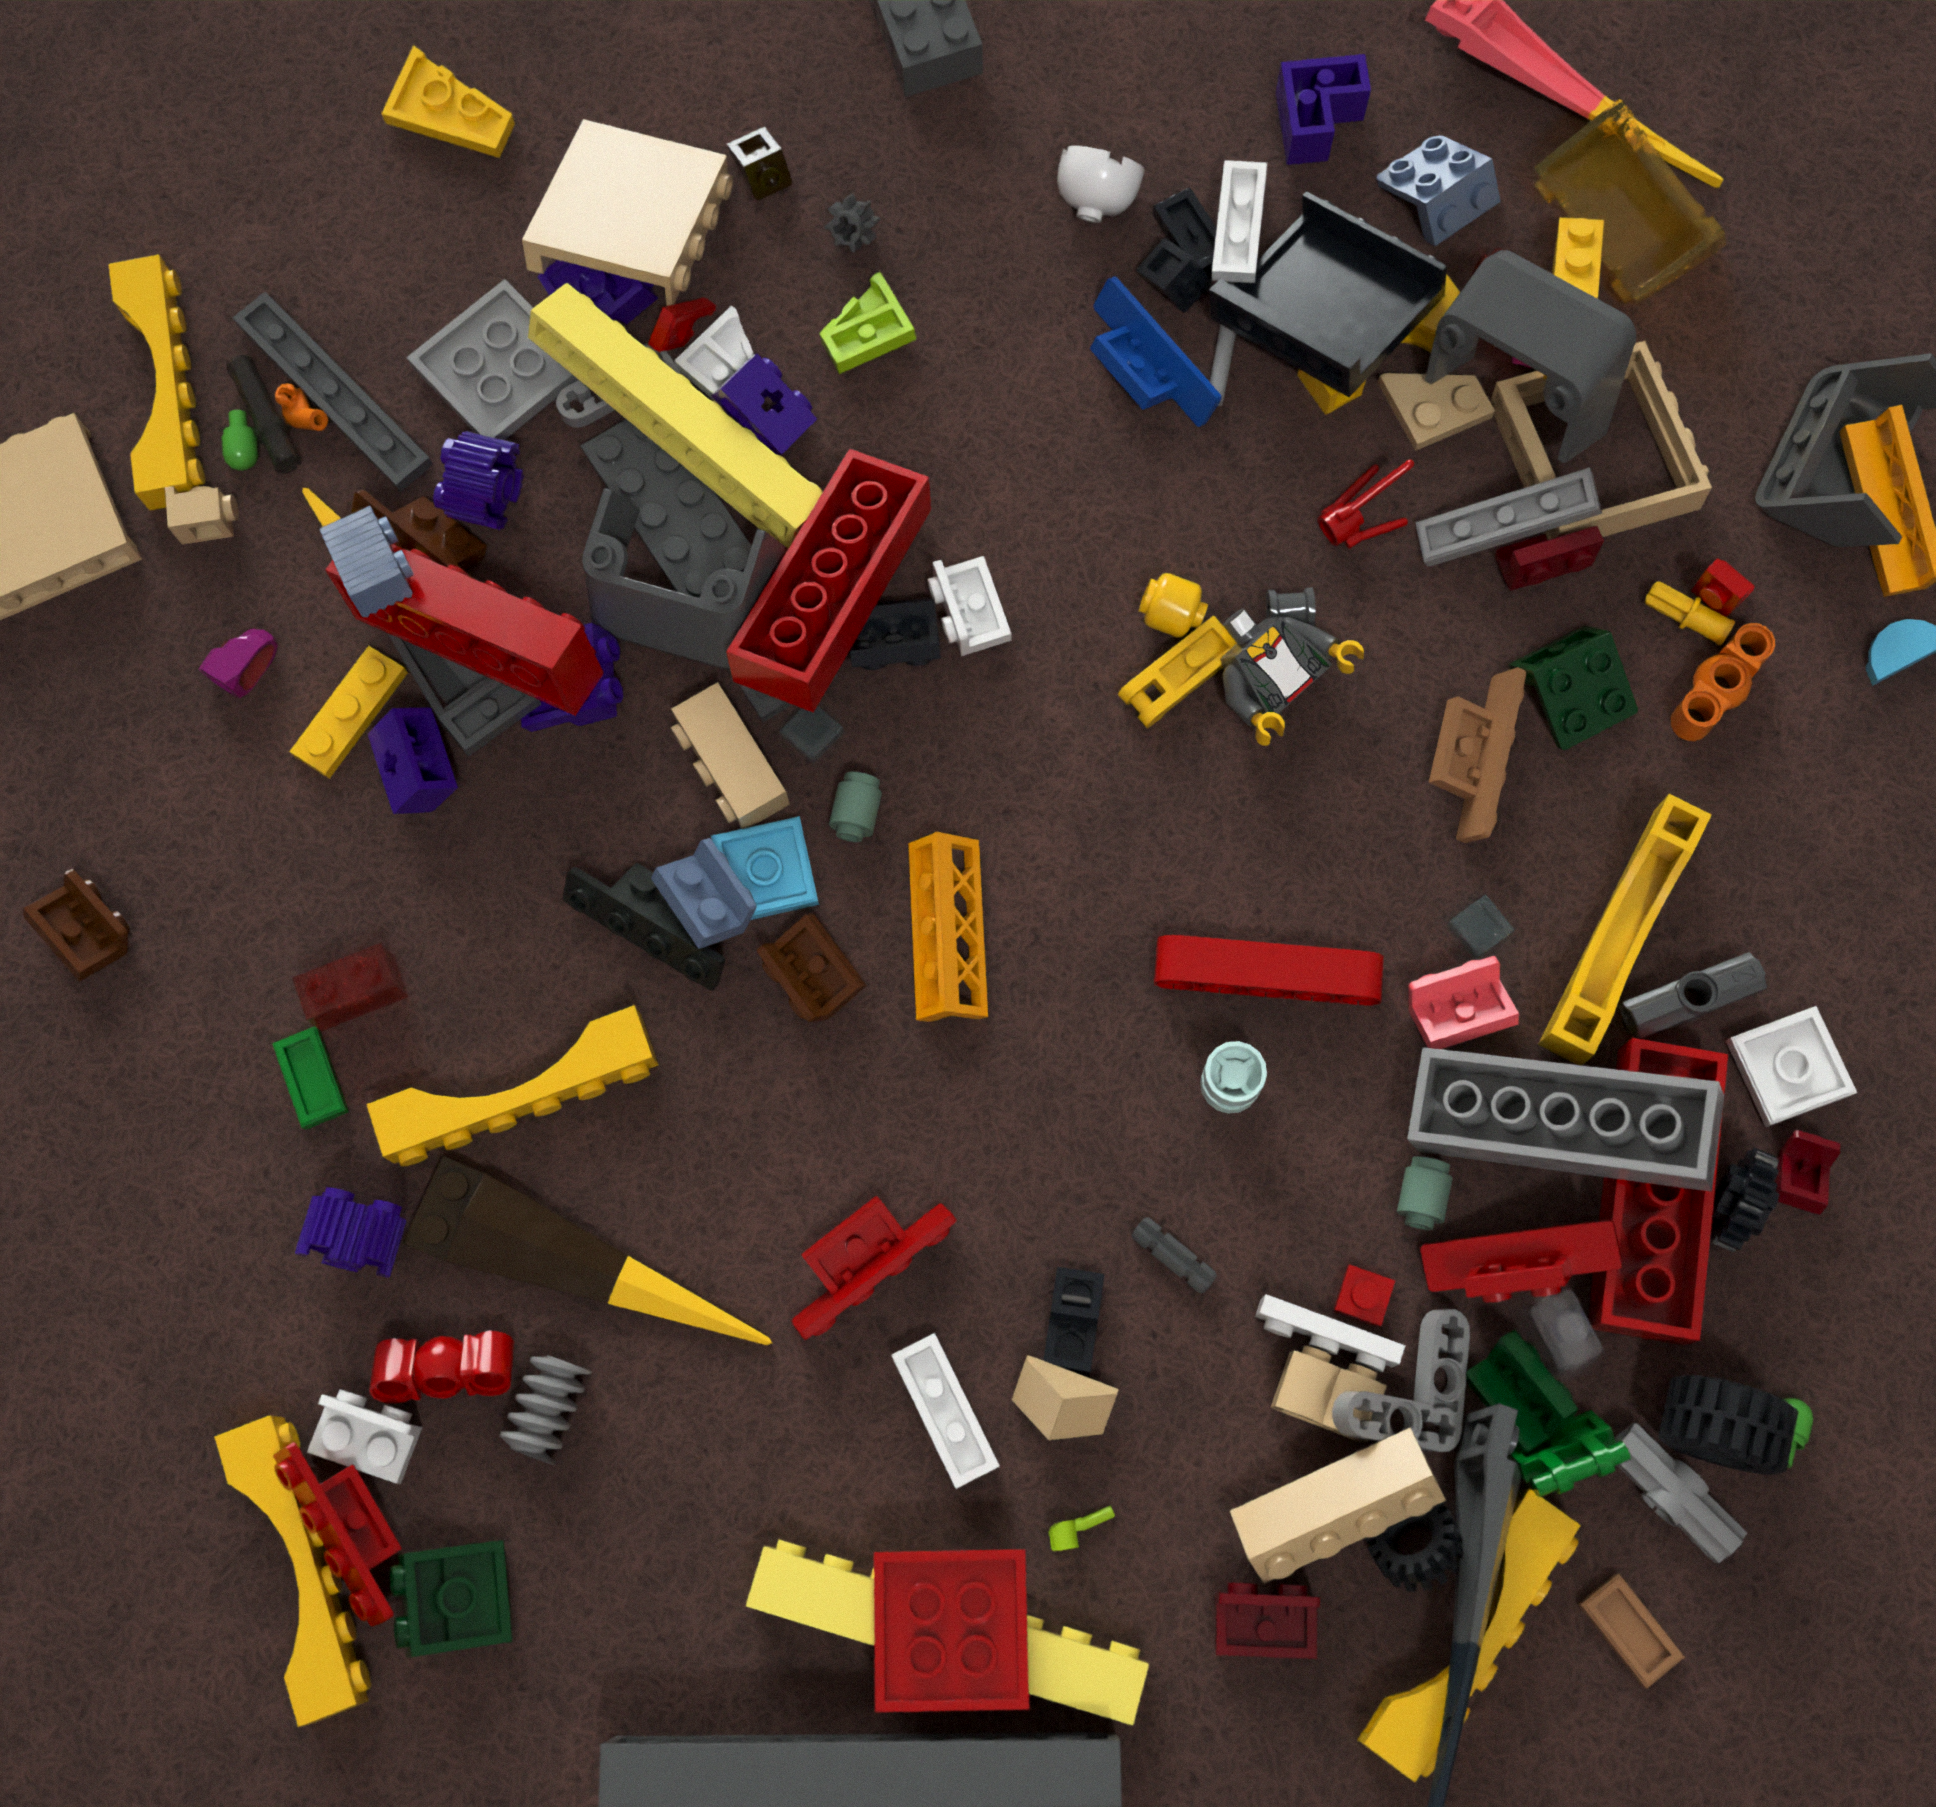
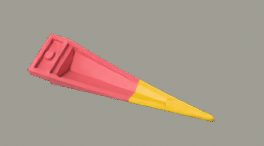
[1425,0,1723,188]

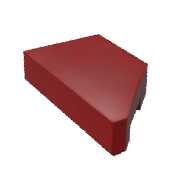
[648,297,716,353]

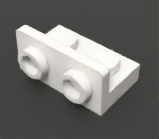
[307,1389,422,1484]

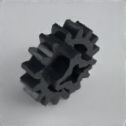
[1710,1147,1779,1253]

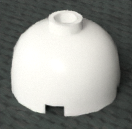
[1057,146,1144,223]

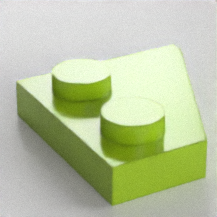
[819,272,916,374]

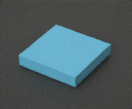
[711,816,819,920]

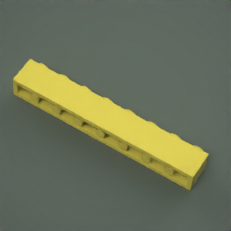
[528,283,823,549]
[746,1539,1149,1725]

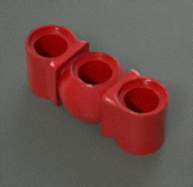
[369,1331,514,1404]

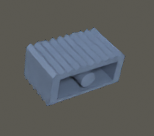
[319,506,414,617]

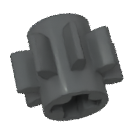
[825,194,881,252]

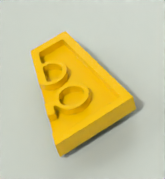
[381,46,515,158]

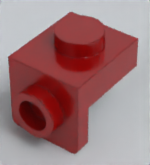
[1691,558,1754,617]

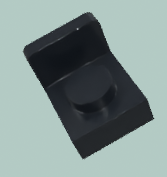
[1136,238,1212,313]

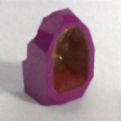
[198,629,278,698]

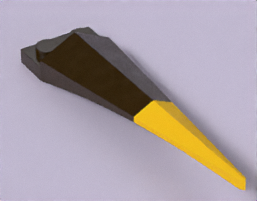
[402,1156,772,1345]

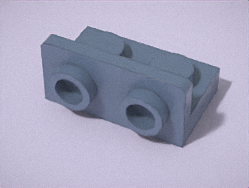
[651,838,757,949]

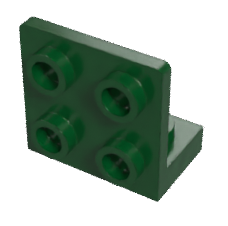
[1508,625,1638,750]

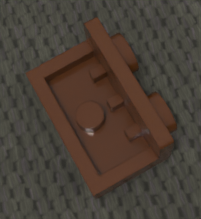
[23,868,130,982]
[756,914,867,1022]

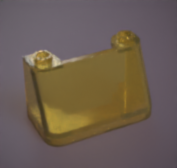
[1534,98,1727,305]

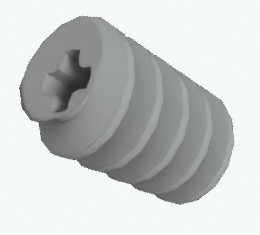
[500,1355,592,1465]

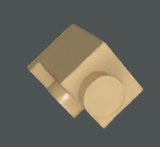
[165,486,239,544]

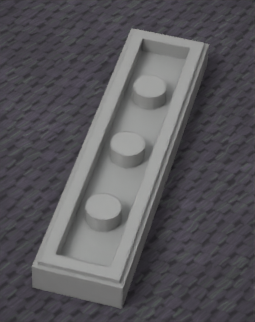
[1415,467,1602,566]

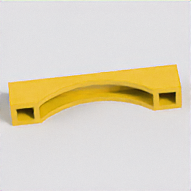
[109,255,205,510]
[1538,794,1712,1066]
[366,1005,659,1166]
[215,1415,371,1727]
[1357,1489,1581,1782]

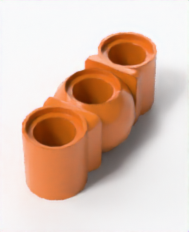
[1671,623,1775,741]

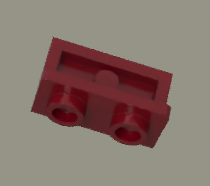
[1495,525,1604,591]
[1215,1582,1320,1659]

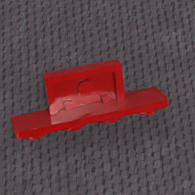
[791,1196,957,1340]
[1420,1219,1623,1303]
[273,1442,402,1627]

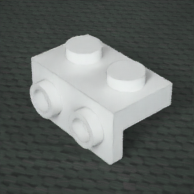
[927,556,1011,656]

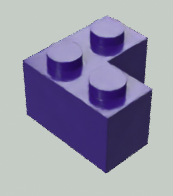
[1276,54,1371,165]

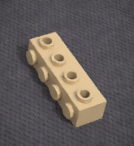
[1230,1428,1446,1584]

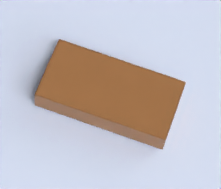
[1578,1573,1685,1689]

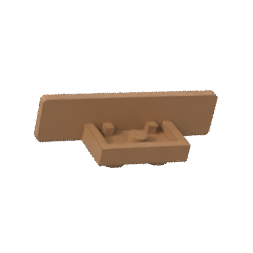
[1429,667,1526,843]

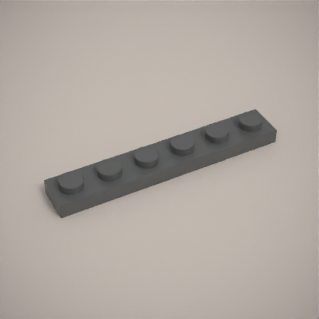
[232,292,433,493]

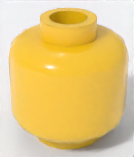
[1139,573,1208,638]

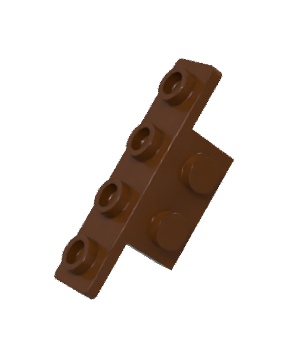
[351,489,487,580]

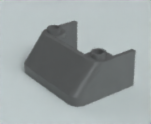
[1425,250,1636,464]
[1755,353,1936,547]
[582,488,788,672]

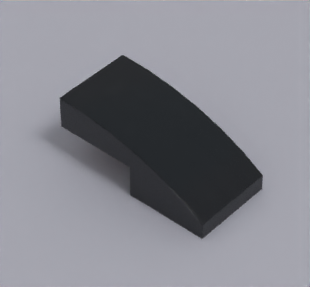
[1043,1267,1105,1378]

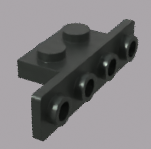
[562,863,725,991]

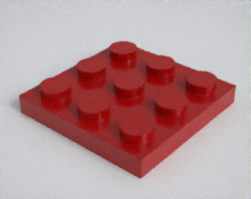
[874,1549,1029,1712]

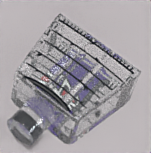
[1506,1286,1604,1383]

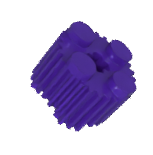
[433,431,524,530]
[295,1187,406,1278]

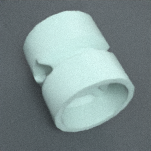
[1200,1041,1267,1113]

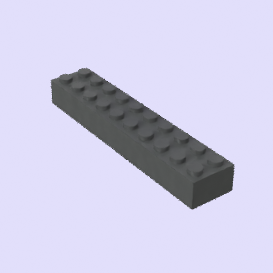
[598,1732,1122,1807]

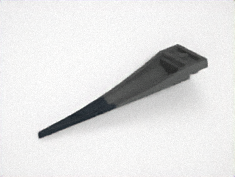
[1427,1404,1521,1807]

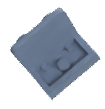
[1376,136,1501,246]

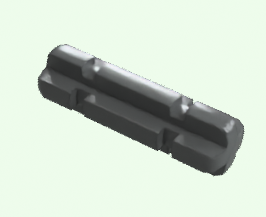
[1132,1217,1217,1293]

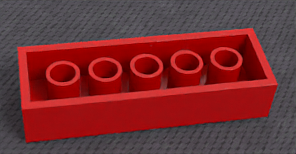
[726,449,931,713]
[325,543,604,716]
[1588,1038,1728,1346]

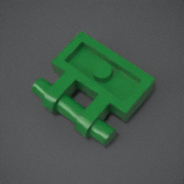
[1507,1410,1631,1497]

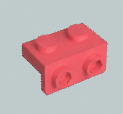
[1408,956,1519,1049]

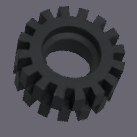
[1365,1502,1464,1592]

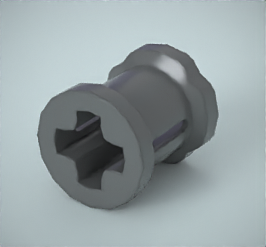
[1266,587,1316,626]

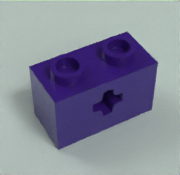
[712,353,817,455]
[367,708,458,814]

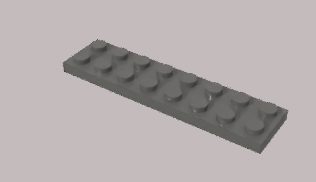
[581,419,838,723]

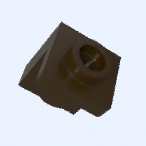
[727,127,793,200]

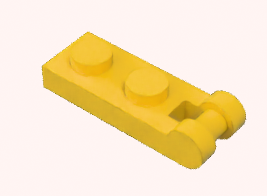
[1118,615,1237,728]

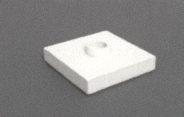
[1726,1006,1857,1127]

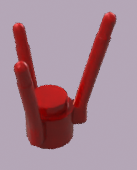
[1317,460,1414,549]

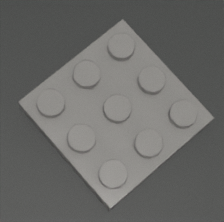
[406,279,579,440]

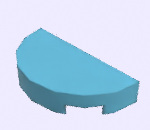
[1866,619,1936,686]

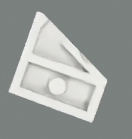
[674,306,754,403]

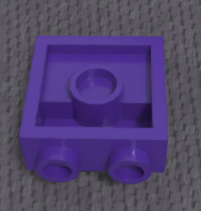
[537,260,658,325]
[521,623,623,732]

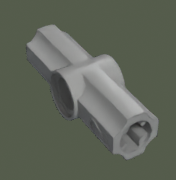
[1615,1423,1747,1563]

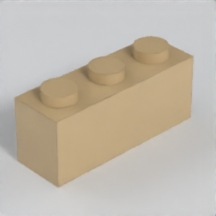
[670,682,790,829]

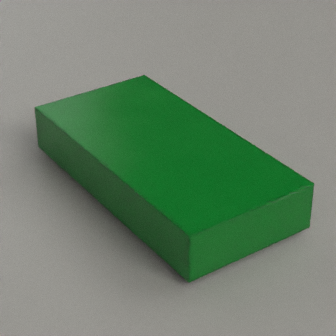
[272,1026,349,1130]

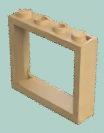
[1490,341,1712,540]

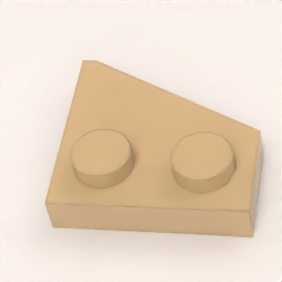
[1378,373,1495,451]

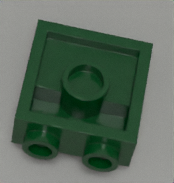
[390,1540,512,1658]

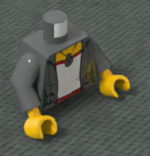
[1221,608,1364,746]

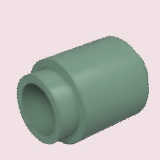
[829,772,882,842]
[1397,1156,1453,1230]

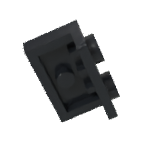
[850,597,941,670]

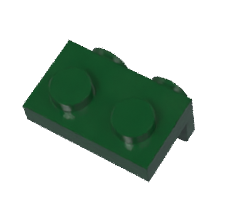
[1466,1329,1579,1454]

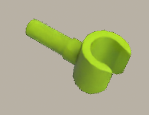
[1049,1505,1115,1551]

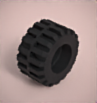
[1658,1375,1799,1475]

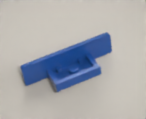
[1090,276,1222,427]

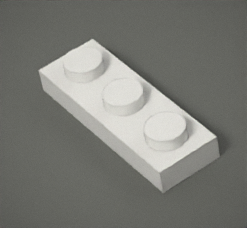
[1212,160,1267,283]
[1255,1294,1405,1372]
[891,1333,1000,1489]

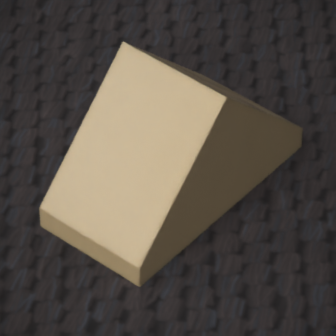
[1012,1355,1119,1440]

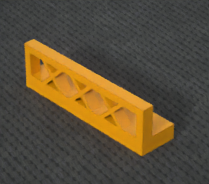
[1839,405,1936,597]
[908,832,988,1022]

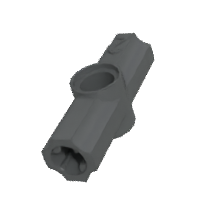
[1619,952,1767,1039]

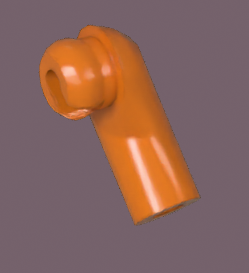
[275,383,328,431]

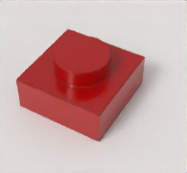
[1333,1264,1395,1328]

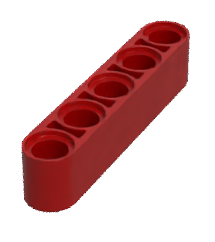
[1154,935,1384,1006]

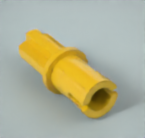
[1644,582,1736,646]

